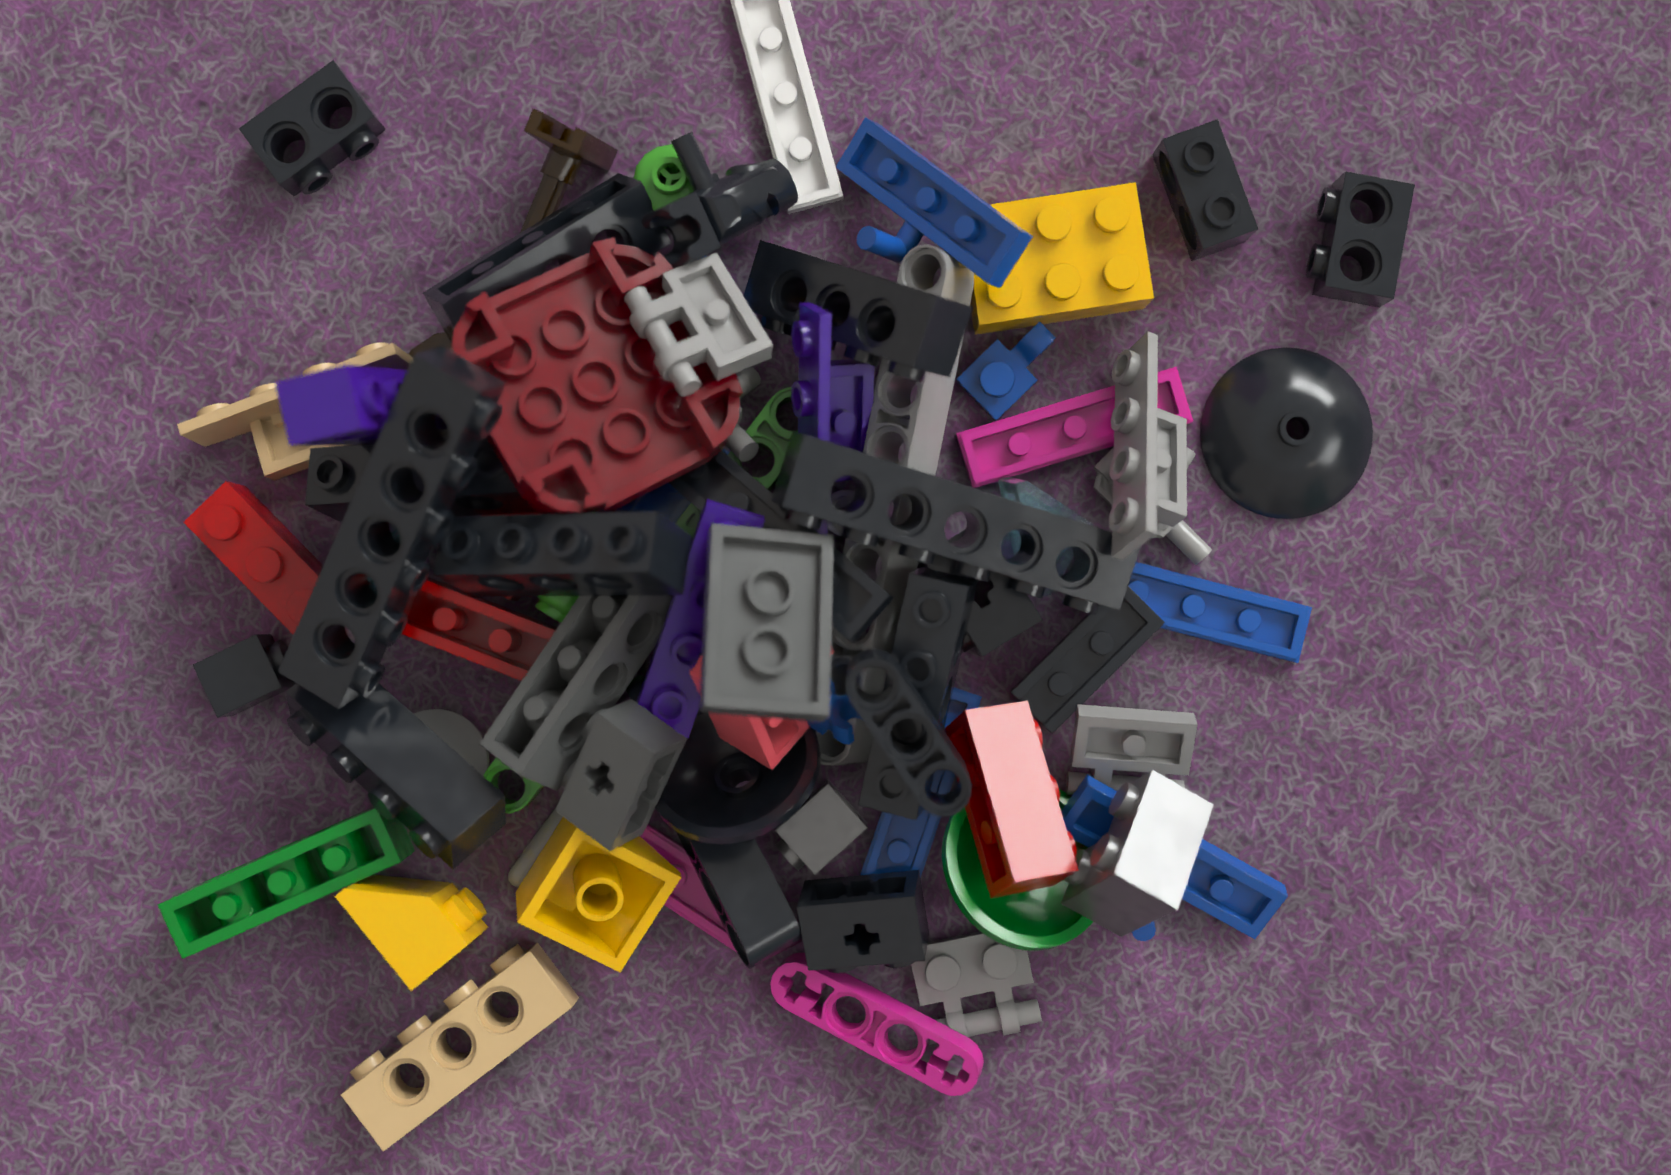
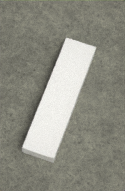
[730,0,844,214]

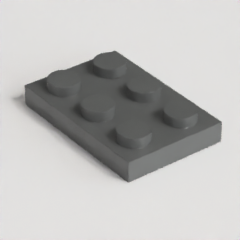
[699,523,834,722]

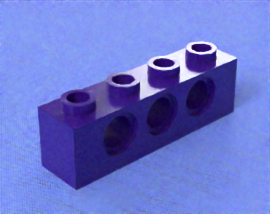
[275,365,448,446]

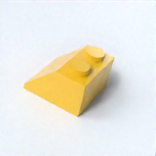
[516,817,681,972]
[335,875,489,991]

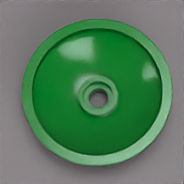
[942,789,1093,951]

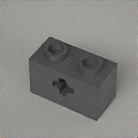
[555,699,687,851]

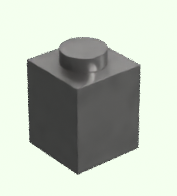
[775,780,868,875]

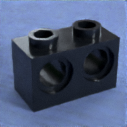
[238,60,386,196]
[1152,119,1258,261]
[1306,171,1415,308]

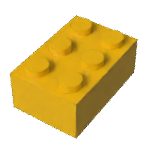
[970,182,1154,335]

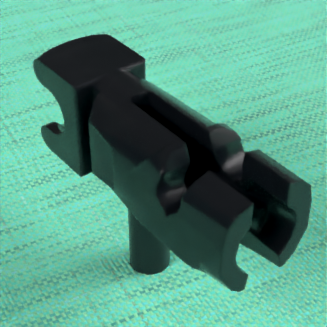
[641,132,798,269]

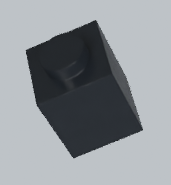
[193,634,295,718]

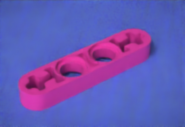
[770,953,984,1096]

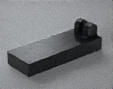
[1010,586,1165,734]

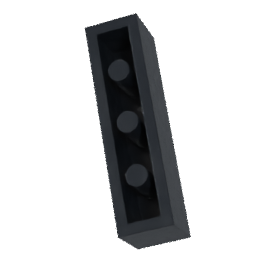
[286,683,506,869]

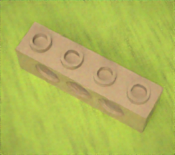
[341,942,579,1152]

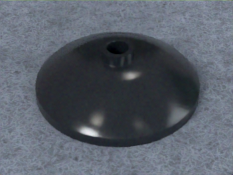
[1200,347,1373,519]
[655,707,821,844]

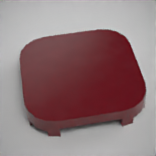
[451,237,743,514]

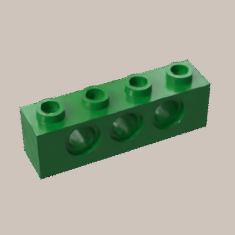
[158,807,415,959]

